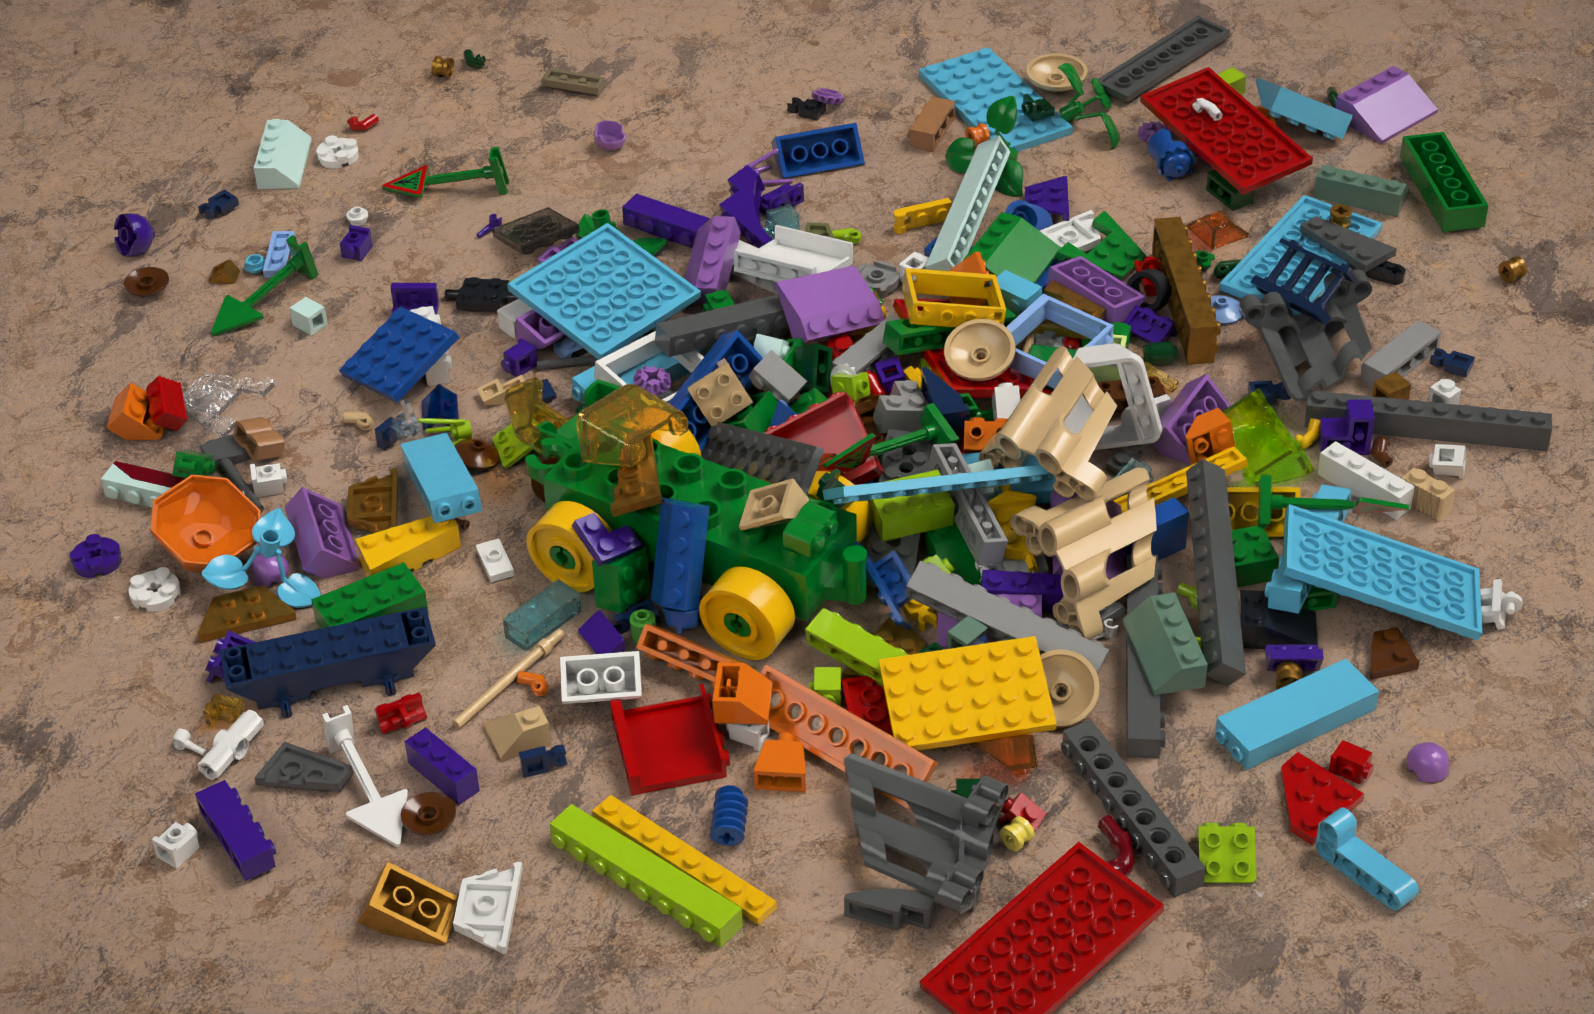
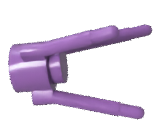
[738,148,793,185]

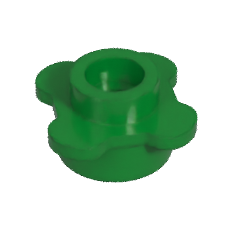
[1195,251,1215,271]

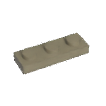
[541,68,606,95]

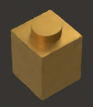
[1372,372,1411,400]

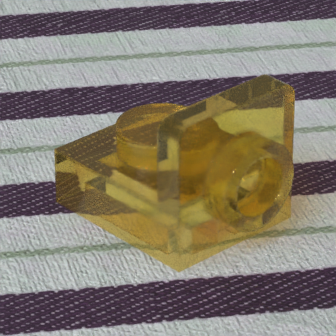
[203,693,247,730]

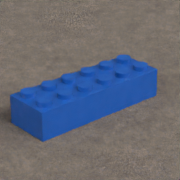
[662,330,763,451]

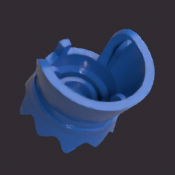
[1147,129,1196,182]

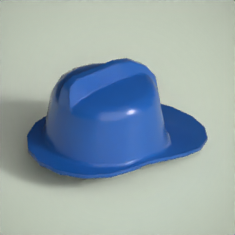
[1005,200,1053,231]
[661,596,703,635]

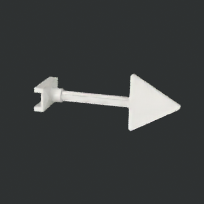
[322,705,408,847]

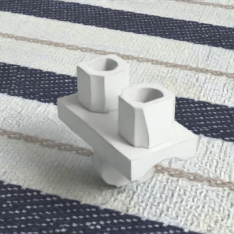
[1480,579,1522,630]

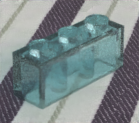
[503,579,581,652]

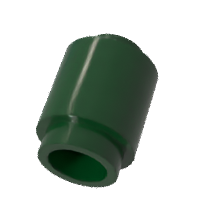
[1143,341,1178,366]

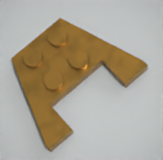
[1034,280,1106,339]

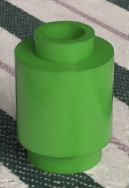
[630,609,656,645]

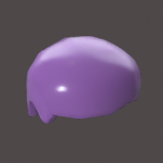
[594,120,626,151]
[250,553,289,588]
[1407,742,1449,783]

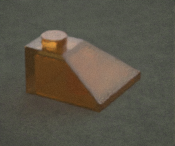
[1187,211,1249,250]
[971,734,1038,775]

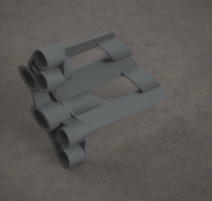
[1239,269,1373,401]
[844,753,1009,914]

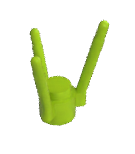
[417,418,472,446]

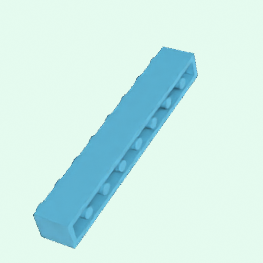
[1265,484,1351,613]

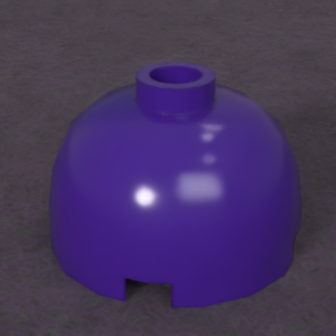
[114,213,155,257]

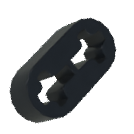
[1365,261,1406,285]

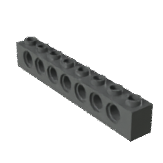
[1061,720,1206,897]

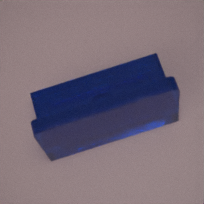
[421,384,459,431]

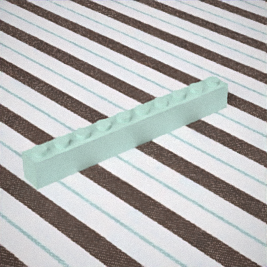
[925,136,1010,271]

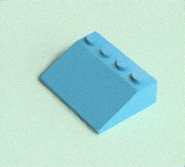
[1256,77,1353,140]

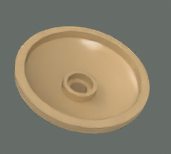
[1026,53,1088,92]
[944,319,1016,381]
[1040,649,1100,728]

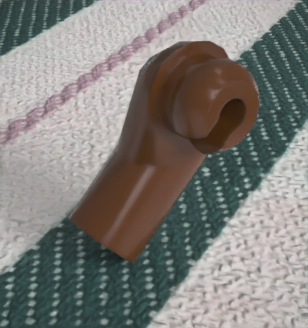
[1371,436,1393,468]

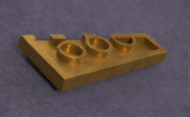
[610,429,663,517]

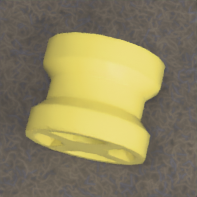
[999,816,1035,852]

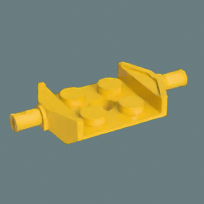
[988,484,1044,573]

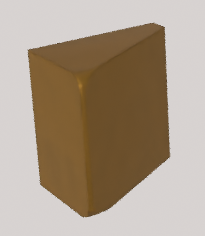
[208,259,240,284]

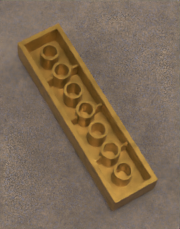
[1152,216,1221,365]

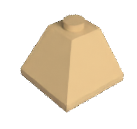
[739,478,809,531]
[483,705,551,762]

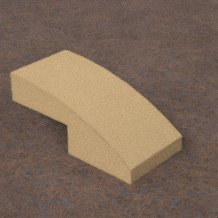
[477,375,527,405]

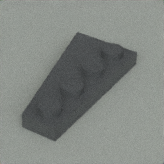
[1300,216,1397,272]

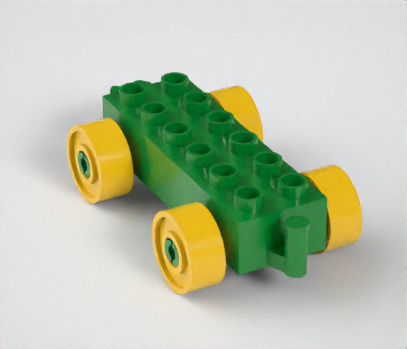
[525,410,873,660]

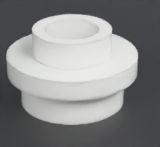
[346,207,368,226]

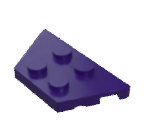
[1025,176,1070,221]

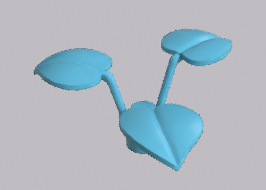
[201,508,321,608]

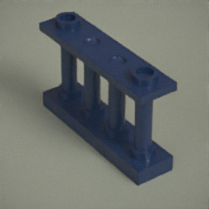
[1250,238,1358,325]

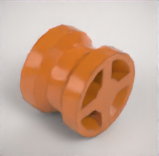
[965,123,990,147]

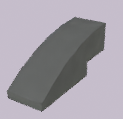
[844,889,936,931]

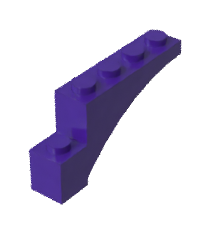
[719,165,773,248]

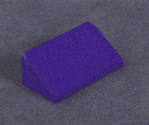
[578,610,625,654]

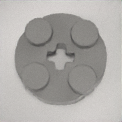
[857,261,899,298]

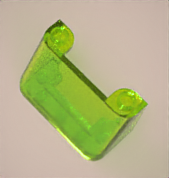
[1222,388,1315,487]

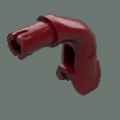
[1097,815,1135,877]

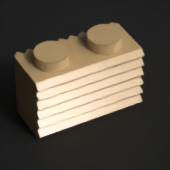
[1402,468,1456,521]

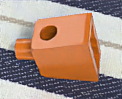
[754,732,806,792]

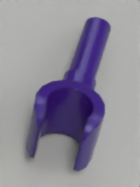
[476,214,502,238]

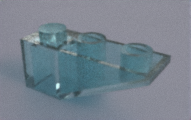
[765,204,800,238]

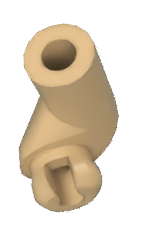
[343,412,374,431]

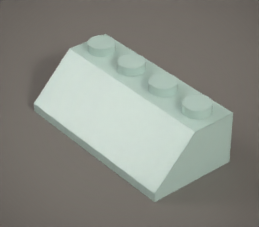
[254,119,312,189]

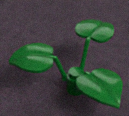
[1058,63,1120,149]
[945,96,1024,196]
[577,209,667,256]

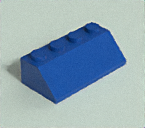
[771,123,865,179]
[651,498,710,611]

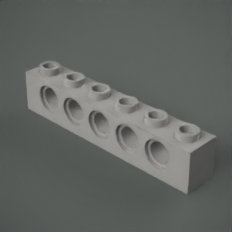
[927,443,1008,565]

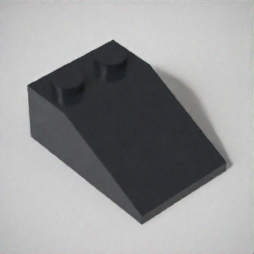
[1239,590,1318,649]

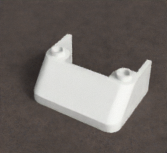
[1073,343,1162,450]

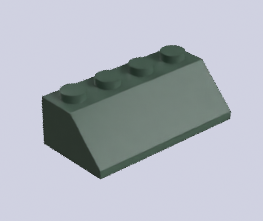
[1313,165,1409,217]
[1123,592,1208,695]

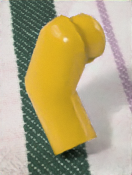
[1294,418,1321,450]

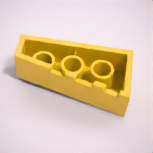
[355,516,461,577]

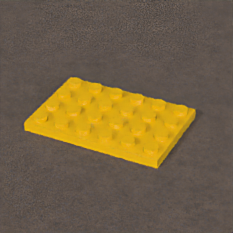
[879,636,1057,751]

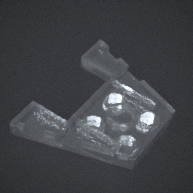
[183,374,274,438]

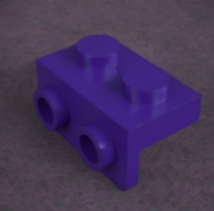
[390,283,439,315]

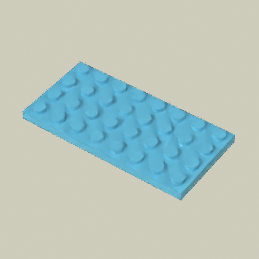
[919,47,1073,152]
[1219,195,1383,315]
[1282,504,1482,640]

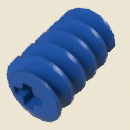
[709,785,748,846]

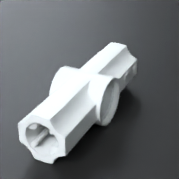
[197,709,264,780]

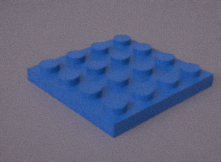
[339,307,460,403]

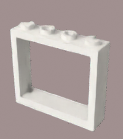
[594,331,704,412]

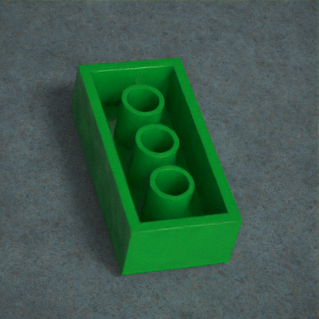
[311,562,429,629]

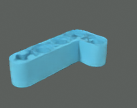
[1316,807,1419,911]

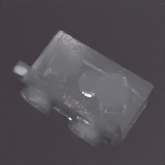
[392,398,424,444]

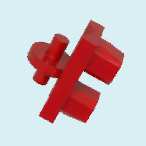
[1134,257,1162,297]
[374,692,427,734]

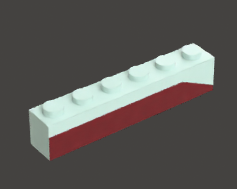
[101,461,245,508]

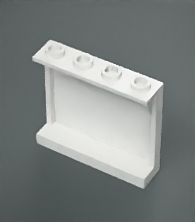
[734,225,853,282]

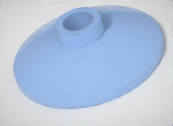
[1211,295,1243,325]

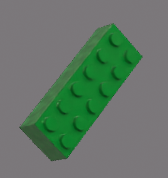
[1400,132,1489,232]

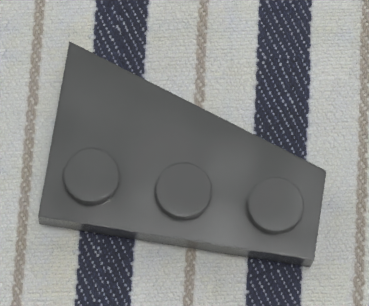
[255,742,354,791]

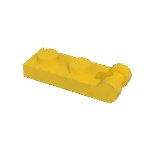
[894,198,952,234]

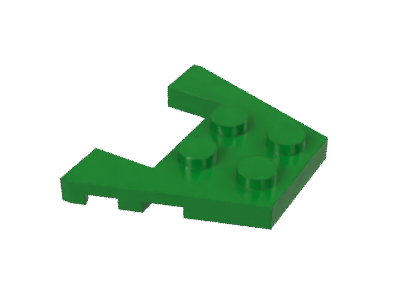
[1055,211,1146,281]

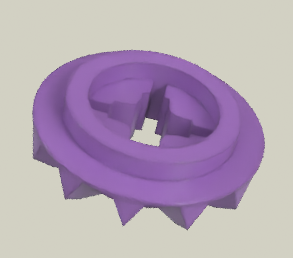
[812,88,844,105]
[1138,121,1172,143]
[633,365,671,395]

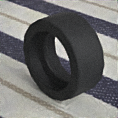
[1127,269,1171,311]

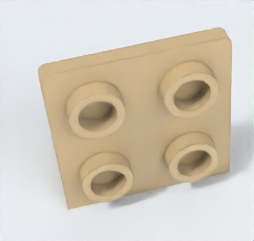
[688,358,753,427]

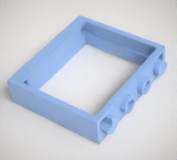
[1006,294,1114,389]

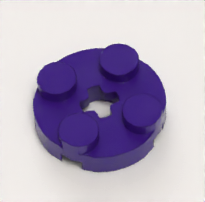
[69,534,122,578]

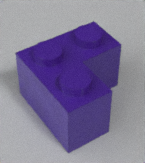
[1318,400,1375,455]

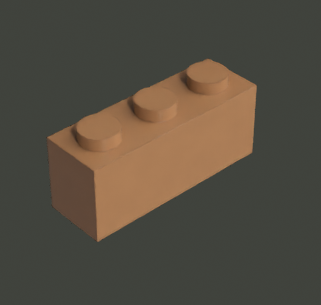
[907,96,955,152]

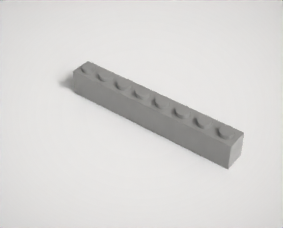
[906,561,1109,675]

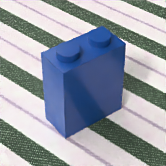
[1124,497,1189,561]

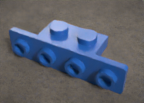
[852,541,912,630]

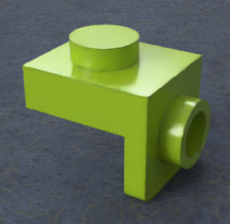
[831,372,870,401]

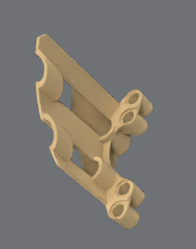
[979,346,1117,501]
[1011,468,1156,640]

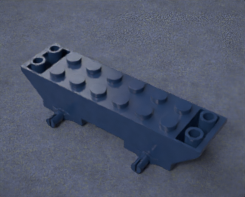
[219,607,436,718]

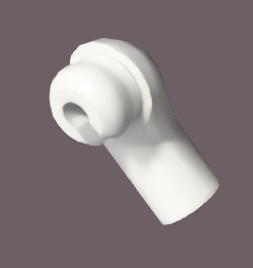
[1192,98,1223,121]

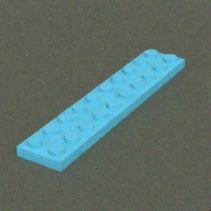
[823,465,1055,504]

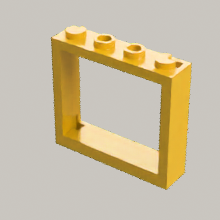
[902,268,1006,327]

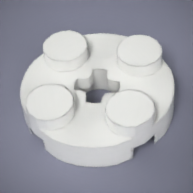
[316,135,359,169]
[129,567,181,612]

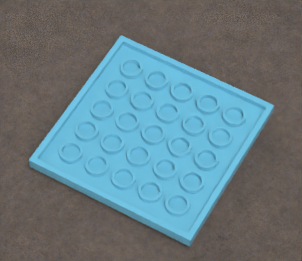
[508,223,701,360]

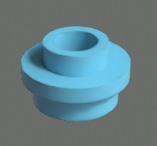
[244,254,265,274]

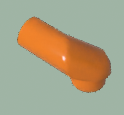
[517,671,549,696]

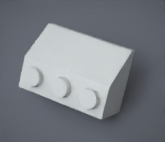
[560,651,642,704]

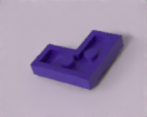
[572,512,642,566]

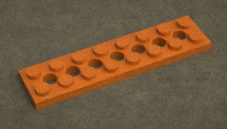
[761,664,938,810]

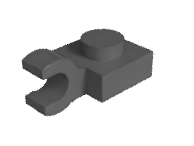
[1105,444,1143,476]

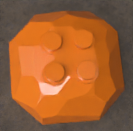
[150,475,261,573]

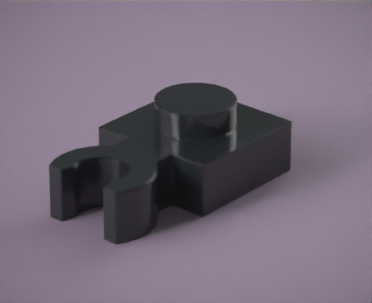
[787,97,826,121]

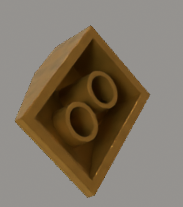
[357,862,458,945]

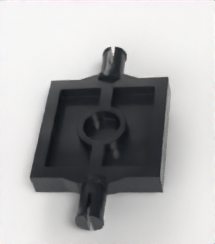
[445,277,519,311]

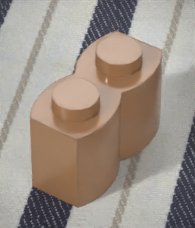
[233,417,285,461]

